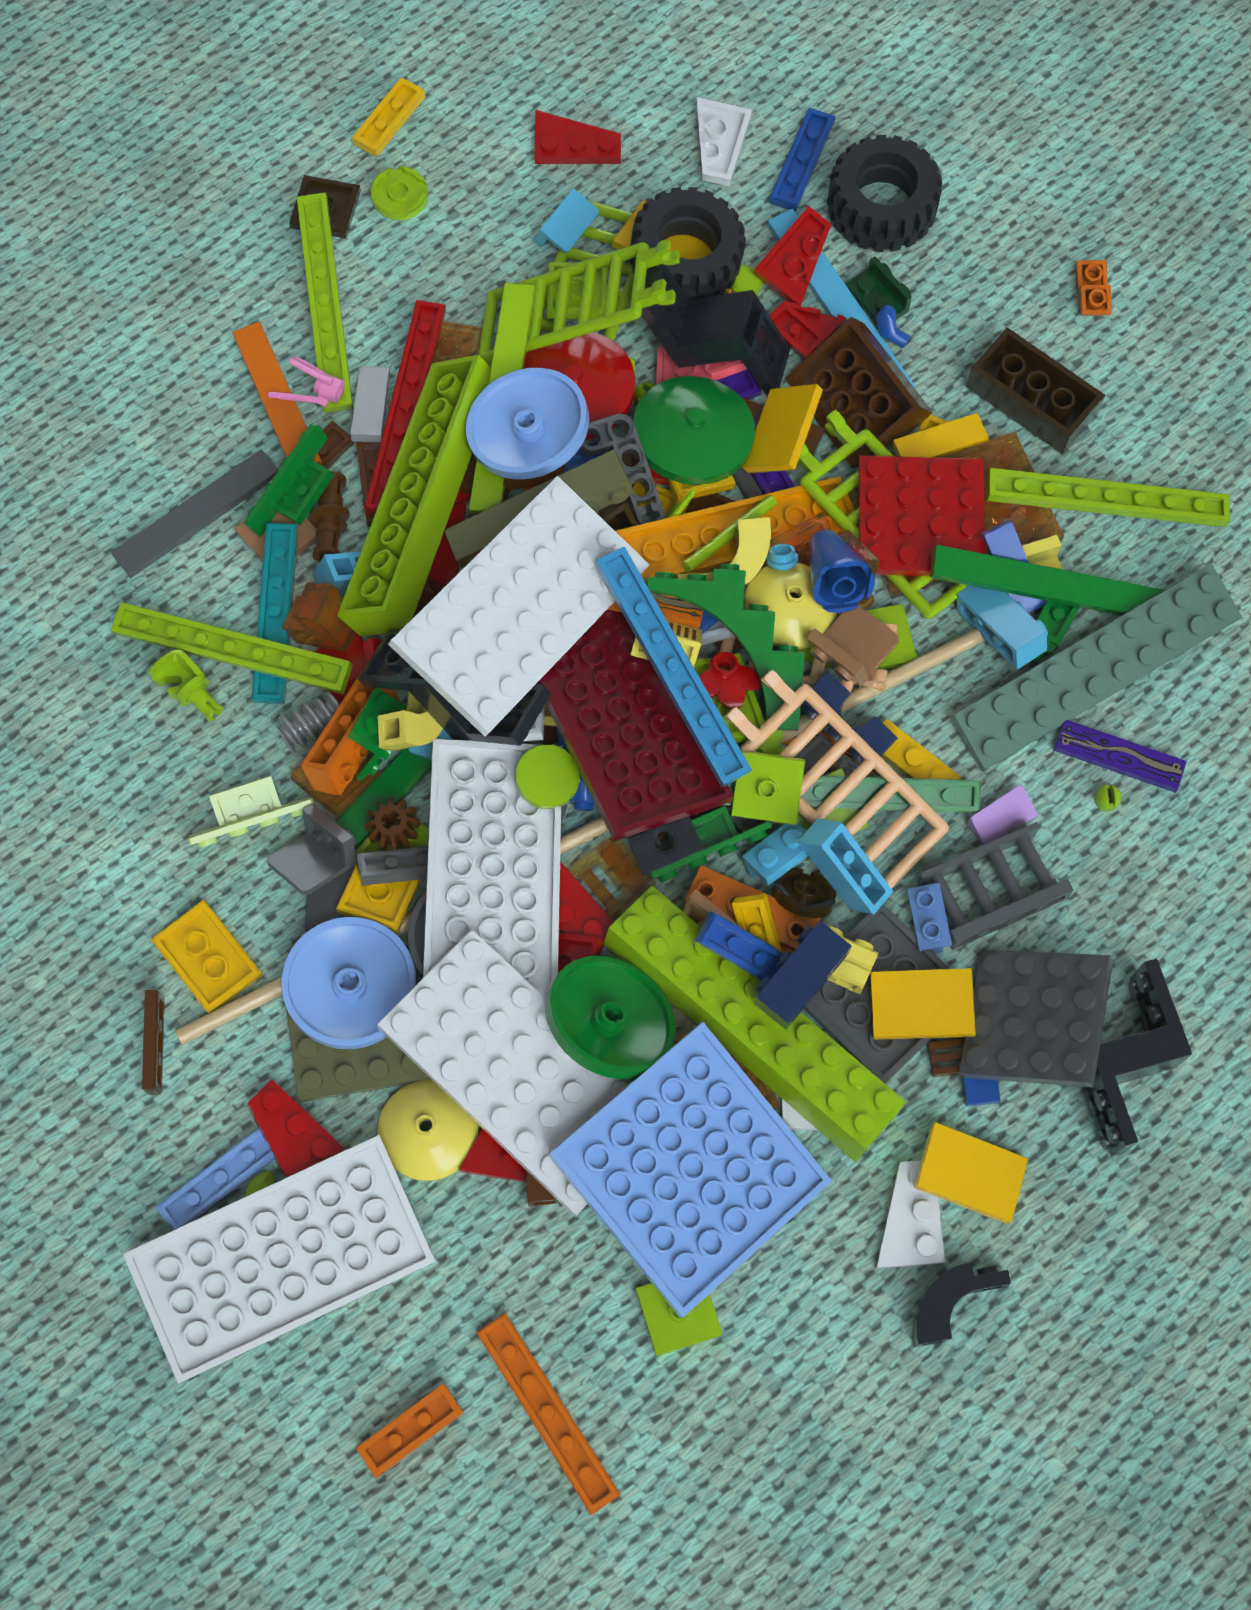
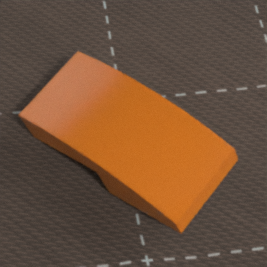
[1075,260,1112,316]

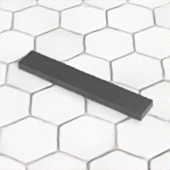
[111,449,279,579]

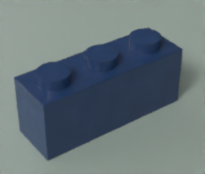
[754,921,852,1030]

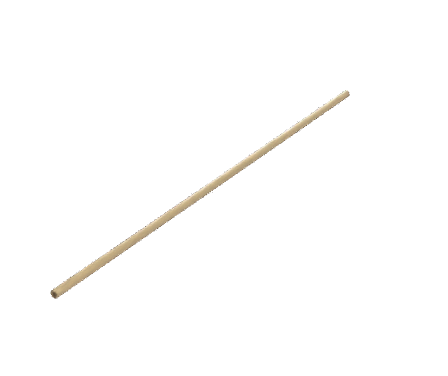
[175,628,983,1045]

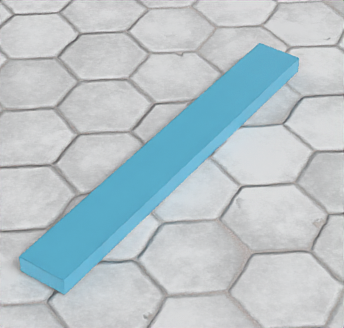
[767,209,916,388]

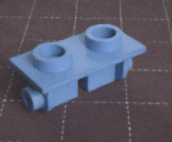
[907,882,952,954]

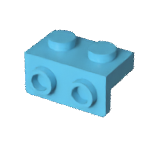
[742,823,808,886]

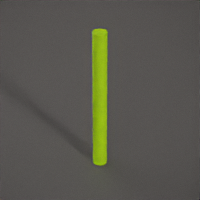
[682,495,777,573]

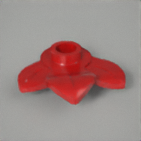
[699,652,761,710]

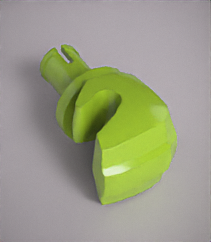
[147,650,224,722]

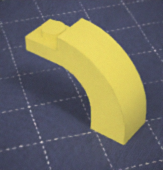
[677,518,771,586]
[378,691,443,751]

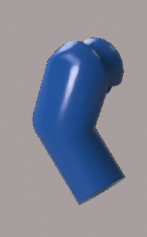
[876,305,910,348]

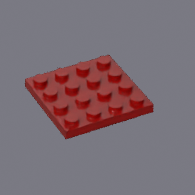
[858,456,986,576]

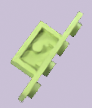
[188,775,314,848]

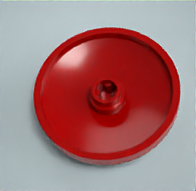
[524,332,636,441]

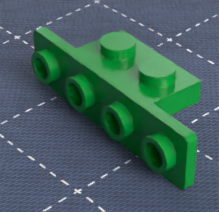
[244,423,335,537]
[649,806,772,883]

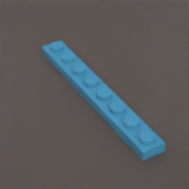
[595,546,752,788]

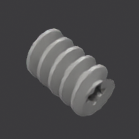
[276,690,339,754]

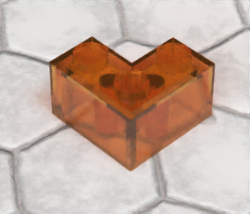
[282,582,356,652]

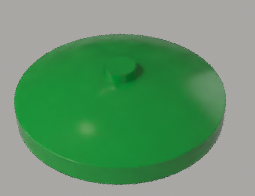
[633,376,755,485]
[545,956,676,1079]

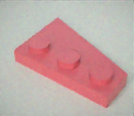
[656,346,747,385]

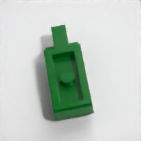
[1028,601,1081,666]

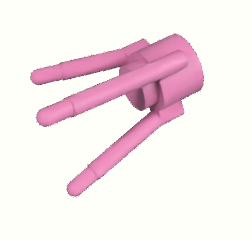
[267,356,345,407]

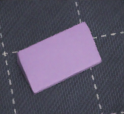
[967,784,1038,846]

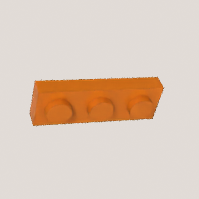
[356,1383,464,1478]

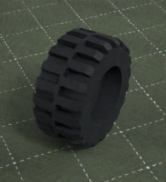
[827,134,942,252]
[630,187,746,300]

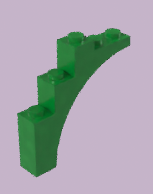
[648,564,805,731]

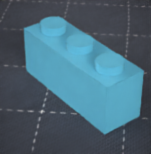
[956,586,1048,670]
[798,818,893,915]

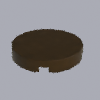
[771,868,837,918]

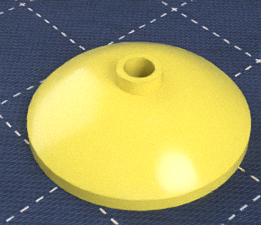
[743,563,837,649]
[377,1080,479,1181]

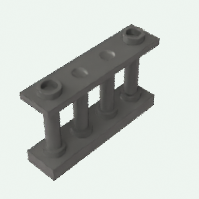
[917,822,1074,950]

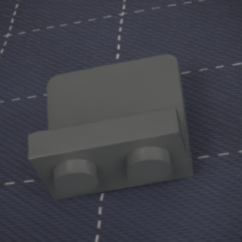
[267,804,356,895]

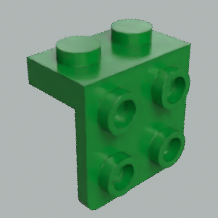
[347,688,407,782]

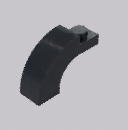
[912,1262,1011,1348]

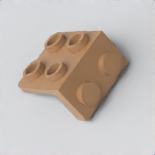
[807,605,899,687]

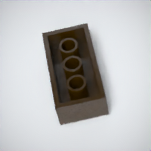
[966,327,1105,454]

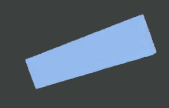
[156,1128,275,1231]

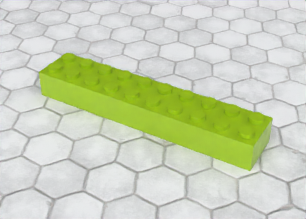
[337,355,491,636]
[604,886,907,1162]

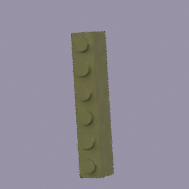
[444,449,635,569]

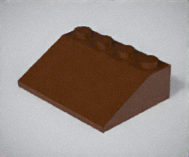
[785,317,933,469]

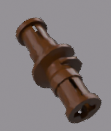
[310,471,350,562]

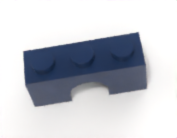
[802,671,899,764]

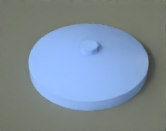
[466,368,589,479]
[281,917,416,1049]

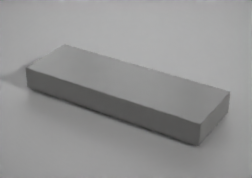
[350,367,390,442]

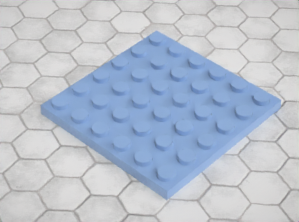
[547,1022,832,1318]

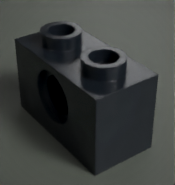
[628,816,704,877]

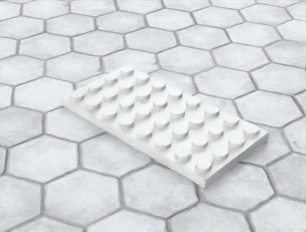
[388,476,650,737]
[423,739,562,998]
[377,929,632,1217]
[123,1135,435,1384]

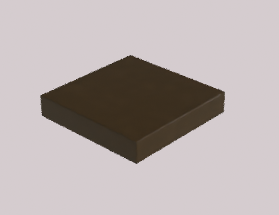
[289,175,361,239]

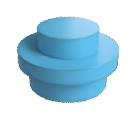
[767,544,798,570]

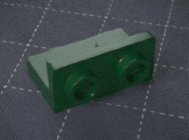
[845,256,912,325]

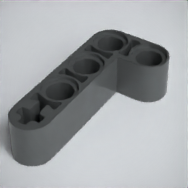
[577,414,665,525]

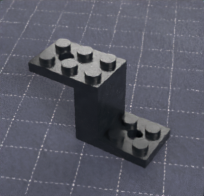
[641,264,790,397]
[358,629,551,746]
[1086,958,1192,1157]

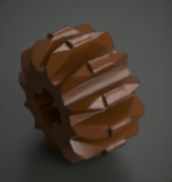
[364,797,421,851]

